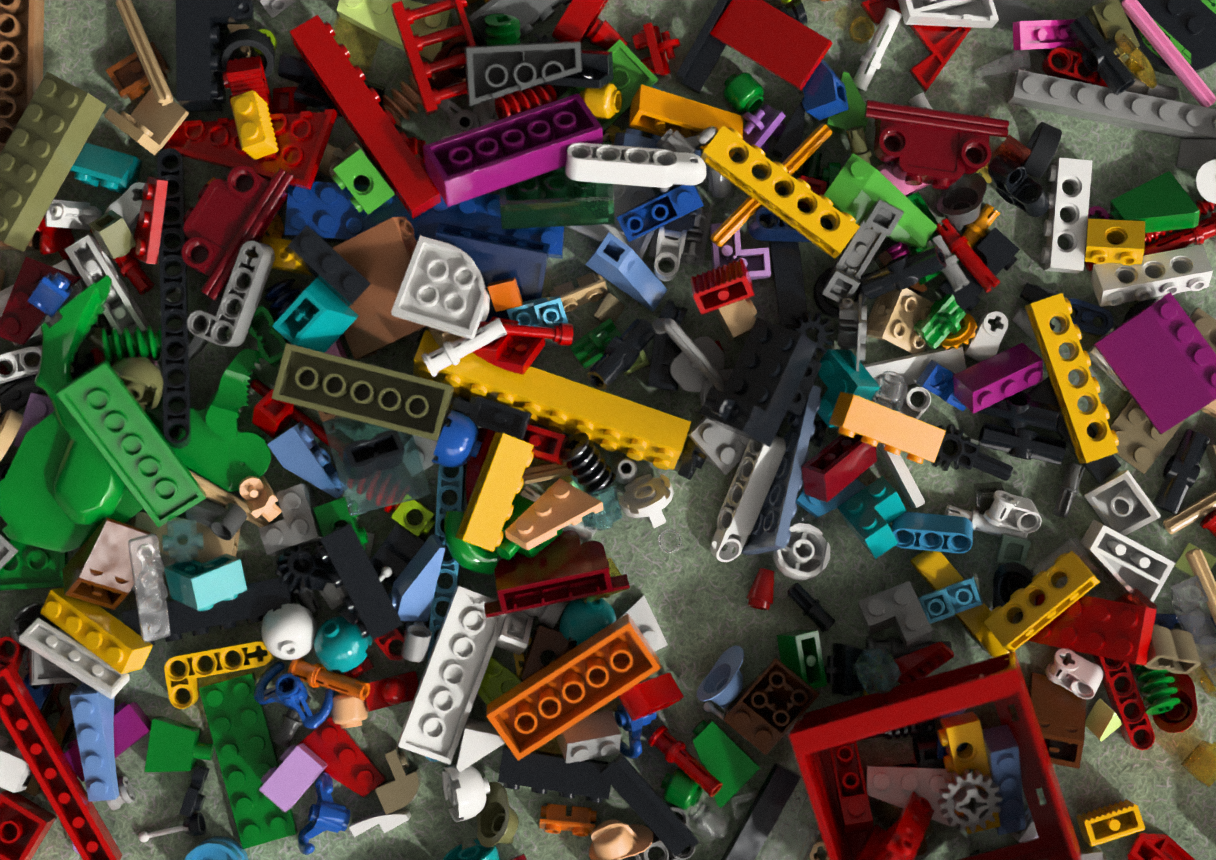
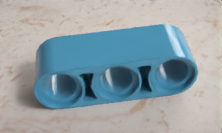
[891,512,973,553]

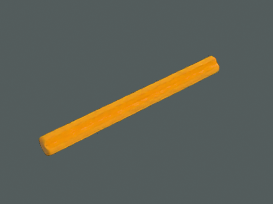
[710,123,832,247]

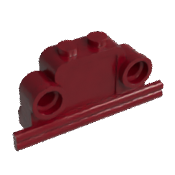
[865,100,1009,189]
[182,166,293,301]
[484,530,630,618]

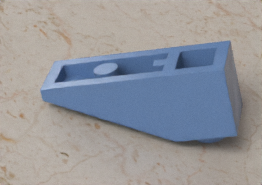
[388,534,445,622]

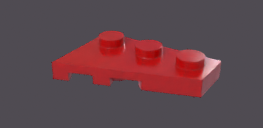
[296,716,386,797]

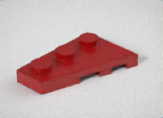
[129,176,168,264]

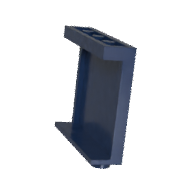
[435,223,550,322]

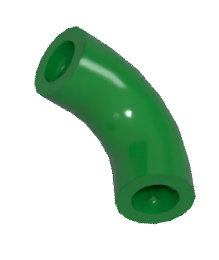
[444,511,498,575]

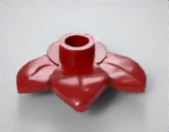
[36,215,75,260]

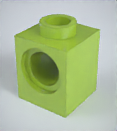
[391,495,436,537]

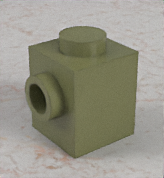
[88,210,136,259]

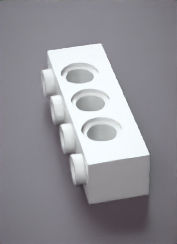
[1041,158,1092,274]
[65,235,154,335]
[1090,245,1213,307]

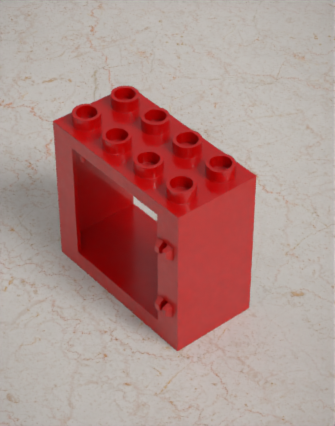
[789,651,1082,860]

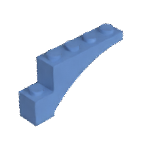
[69,681,119,802]

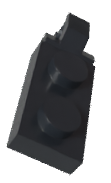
[452,396,532,440]

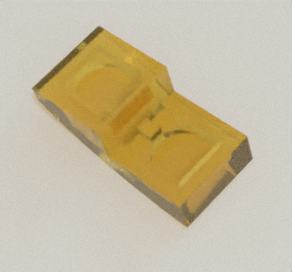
[1116,34,1157,89]

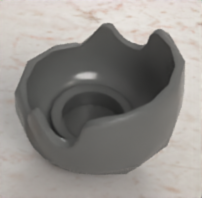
[9,603,55,647]

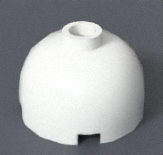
[773,523,830,581]
[261,604,318,660]
[442,764,490,822]

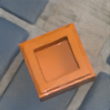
[487,277,523,312]

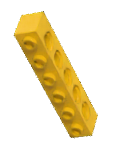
[701,126,860,259]
[1024,293,1119,464]

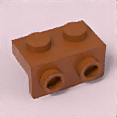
[106,41,172,100]

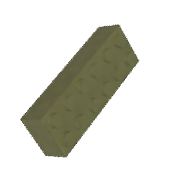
[0,72,107,252]
[272,343,454,441]

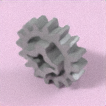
[937,768,1002,832]

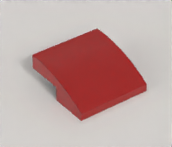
[473,317,545,375]

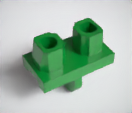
[913,294,966,349]
[569,318,621,369]

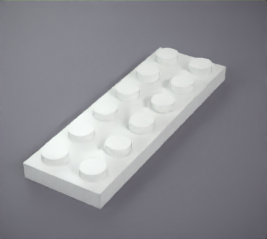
[396,586,507,764]

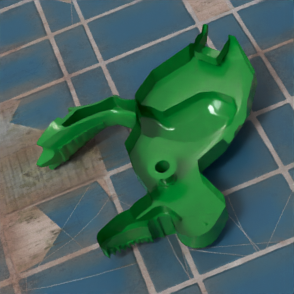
[0,275,272,553]

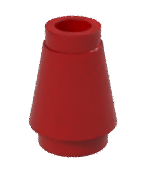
[586,18,628,51]
[746,568,775,611]

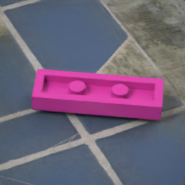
[1013,19,1078,50]

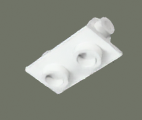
[45,199,102,230]

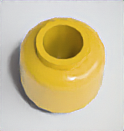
[580,83,622,119]

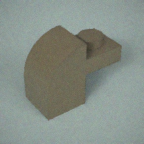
[375,747,421,815]

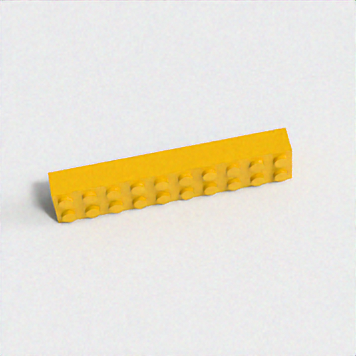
[413,330,691,470]

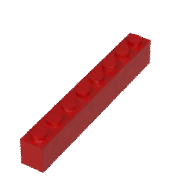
[289,15,441,219]
[0,662,122,860]

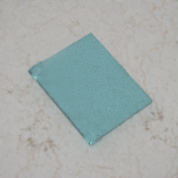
[323,418,431,516]

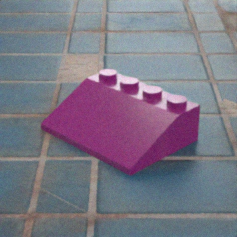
[1094,292,1216,434]

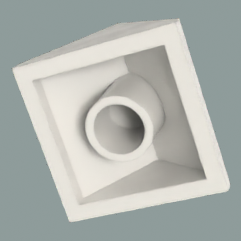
[1084,470,1161,536]
[457,718,505,772]

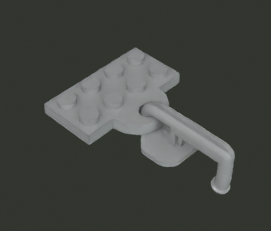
[652,318,788,475]

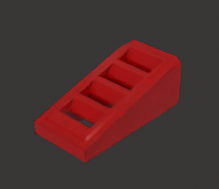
[892,642,954,684]

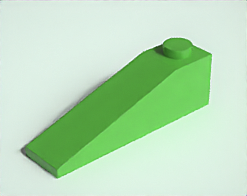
[824,153,937,249]

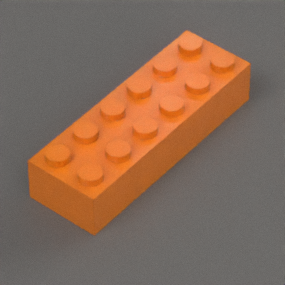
[486,613,661,761]

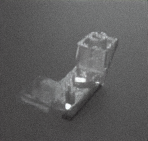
[1170,575,1216,688]

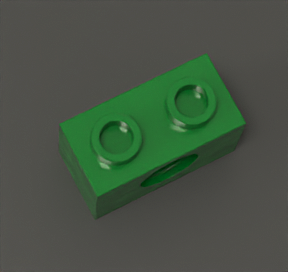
[313,497,369,550]

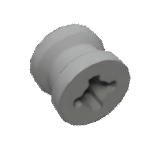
[106,776,136,811]

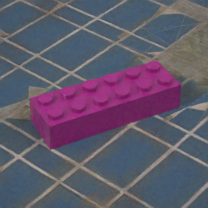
[423,93,603,207]

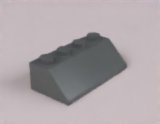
[468,0,572,45]

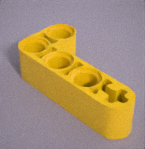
[164,640,275,709]

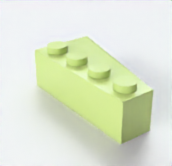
[337,0,453,63]

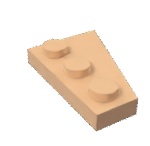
[505,478,604,551]

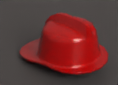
[1152,672,1198,733]

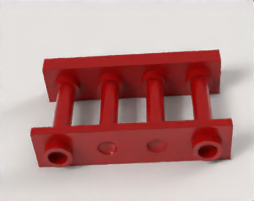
[391,0,476,116]
[855,791,934,860]

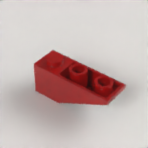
[829,740,873,835]

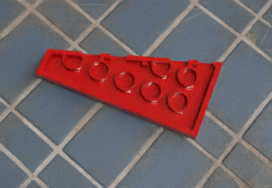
[162,109,338,190]

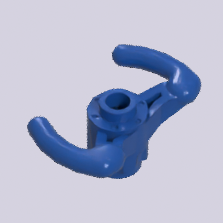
[254,661,336,729]
[614,697,657,759]
[298,772,350,855]

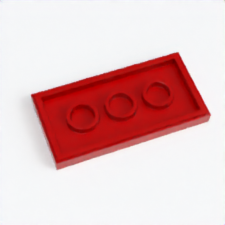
[710,0,833,90]

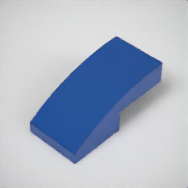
[916,359,966,412]

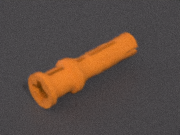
[288,657,370,700]

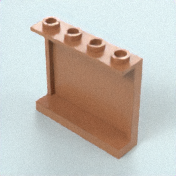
[333,217,428,360]

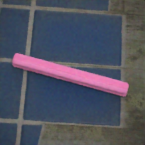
[1121,0,1216,107]

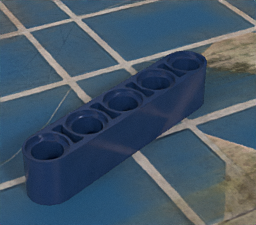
[748,207,833,242]

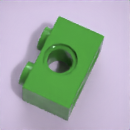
[332,148,395,215]

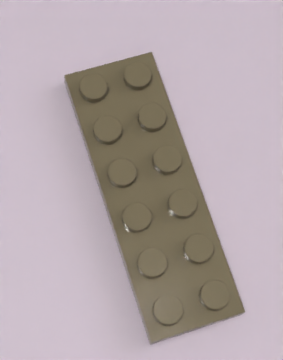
[1109,307,1216,474]

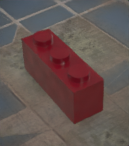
[802,434,877,502]

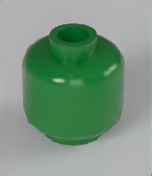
[723,72,764,113]
[660,768,703,810]

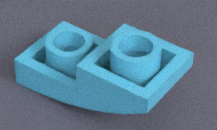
[507,296,568,328]
[918,577,984,624]

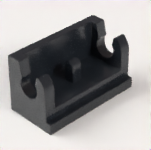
[648,333,682,392]

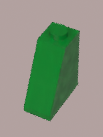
[1108,171,1200,233]
[692,718,760,808]

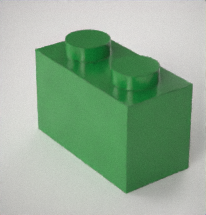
[776,629,827,689]

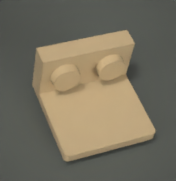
[104,88,189,156]
[866,288,934,354]

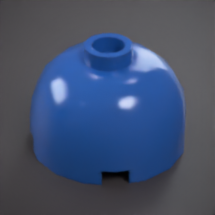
[432,410,482,468]

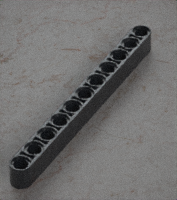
[157,148,192,449]

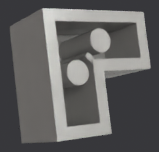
[258,483,323,556]
[858,581,933,650]

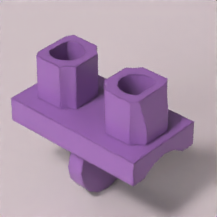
[742,104,786,154]

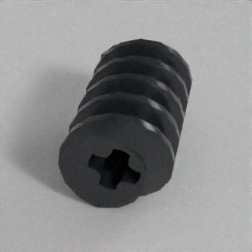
[560,433,616,494]

